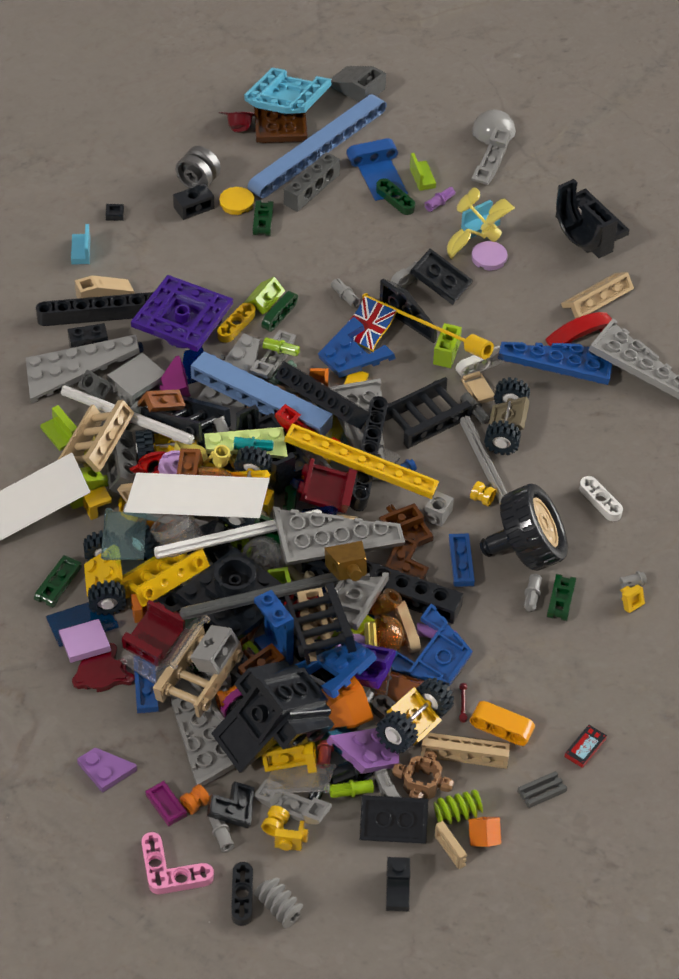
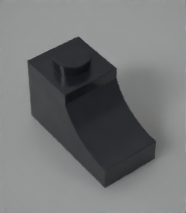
[386,857,410,912]

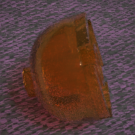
[375,614,406,651]

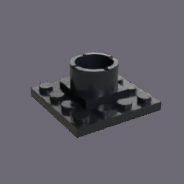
[176,547,294,641]

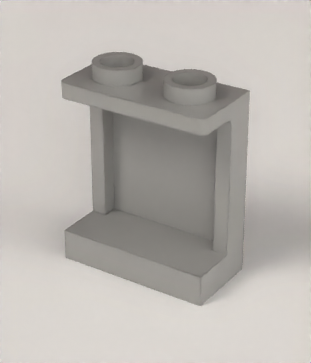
[107,353,165,407]

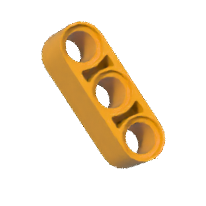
[470,701,535,746]

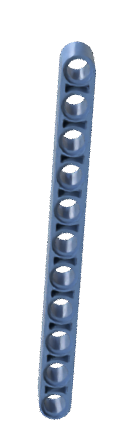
[247,94,387,198]

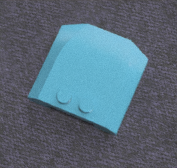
[244,68,332,114]

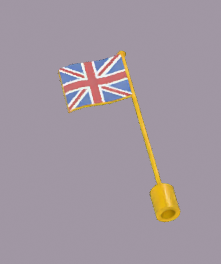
[348,293,494,360]

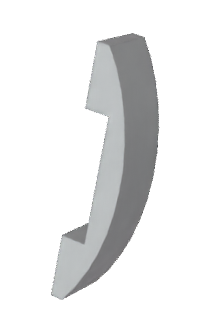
[471,127,512,185]
[249,330,296,379]
[254,779,332,824]

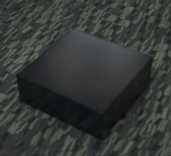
[105,204,124,221]

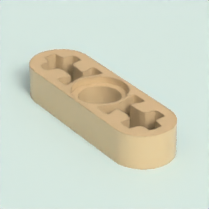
[394,601,421,653]

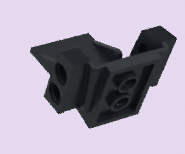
[211,660,335,773]

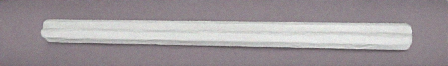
[60,385,194,445]
[154,509,322,559]

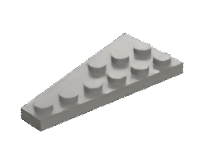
[588,318,679,400]
[197,333,260,431]
[26,335,140,404]
[329,378,385,480]
[272,507,405,565]
[169,670,236,786]

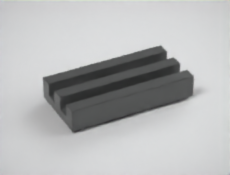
[518,771,567,808]

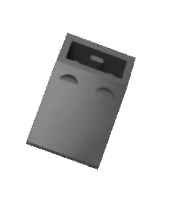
[330,66,386,102]

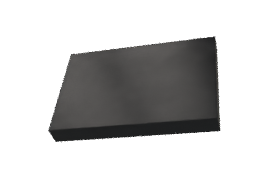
[409,248,473,305]
[359,795,429,844]

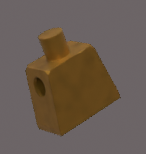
[324,541,367,581]

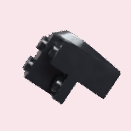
[555,179,630,258]
[236,405,309,495]

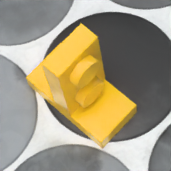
[261,742,317,774]

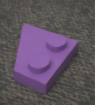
[77,748,137,793]

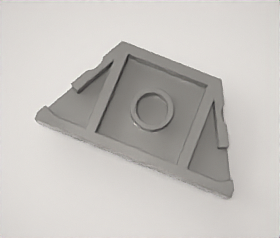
[327,572,389,630]

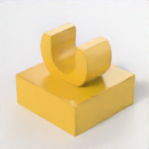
[620,584,645,613]

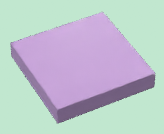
[59,619,111,663]

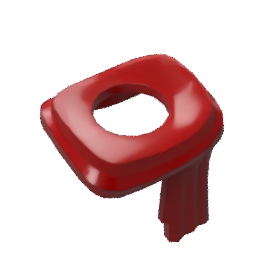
[130,451,166,474]

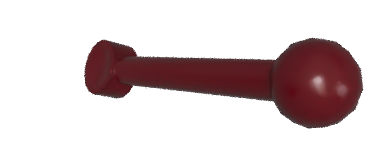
[459,683,468,723]

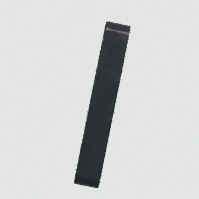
[36,292,154,326]
[350,396,388,512]

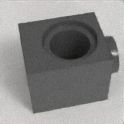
[78,370,112,400]

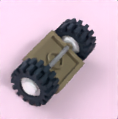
[484,377,530,456]

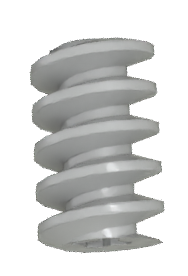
[254,877,303,928]

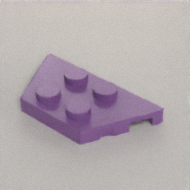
[326,728,399,774]

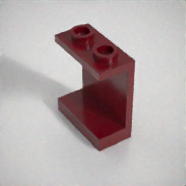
[122,600,185,667]

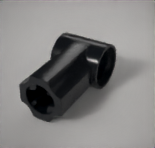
[326,761,373,785]

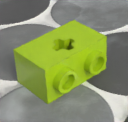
[433,323,462,368]

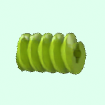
[434,789,483,824]

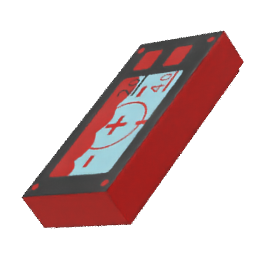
[565,725,607,768]

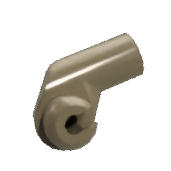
[288,565,315,581]

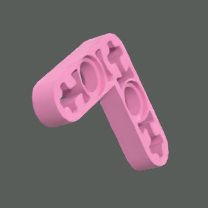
[141,832,214,894]

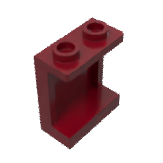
[297,458,357,513]

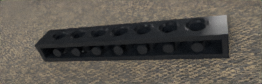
[302,559,464,624]

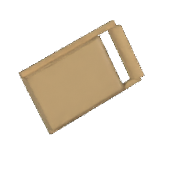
[461,371,494,404]

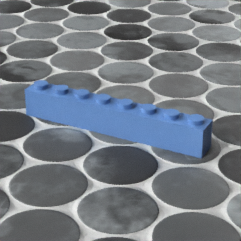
[191,352,333,436]

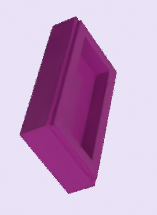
[145,781,188,827]

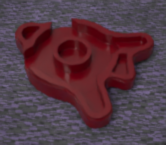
[72,643,135,692]

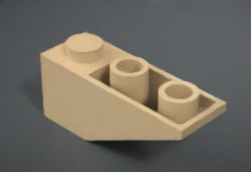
[75,275,134,298]

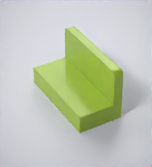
[410,153,436,191]
[244,277,285,314]
[40,405,77,451]

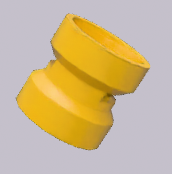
[470,481,497,507]
[261,805,290,837]

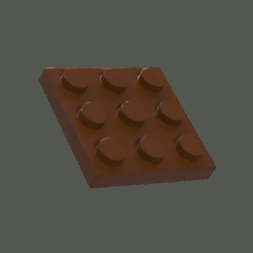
[254,107,308,143]

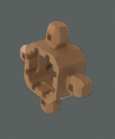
[392,750,454,799]

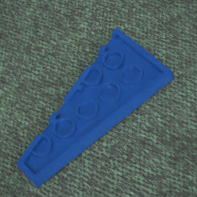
[498,342,612,385]

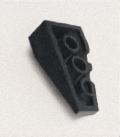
[379,279,437,343]

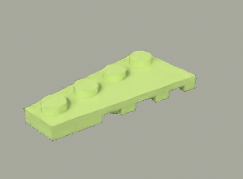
[204,427,288,459]

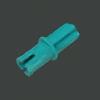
[234,437,274,451]

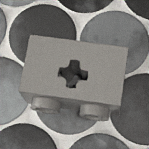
[190,625,240,675]

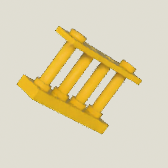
[120,541,210,607]

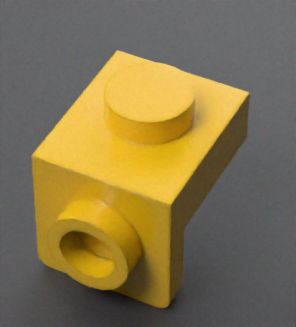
[275,820,308,851]

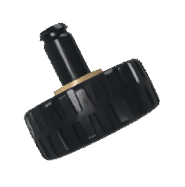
[480,483,568,571]

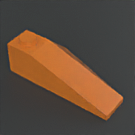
[321,676,373,731]

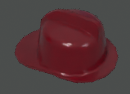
[219,112,256,133]

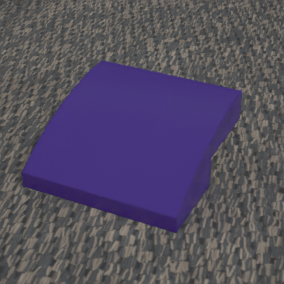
[354,643,396,689]

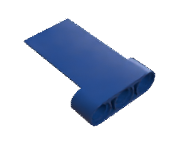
[346,138,408,201]

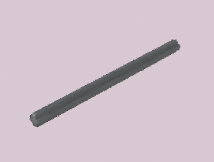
[179,573,340,620]

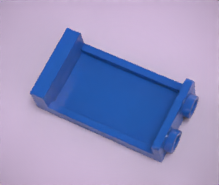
[254,590,294,665]

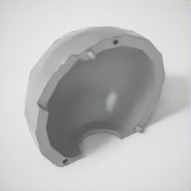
[472,109,516,145]

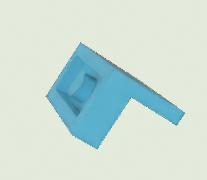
[461,200,500,238]
[71,224,90,264]

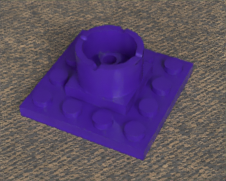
[131,275,233,352]

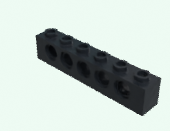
[274,361,370,430]

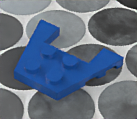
[318,317,396,378]
[390,604,473,686]
[296,641,376,699]

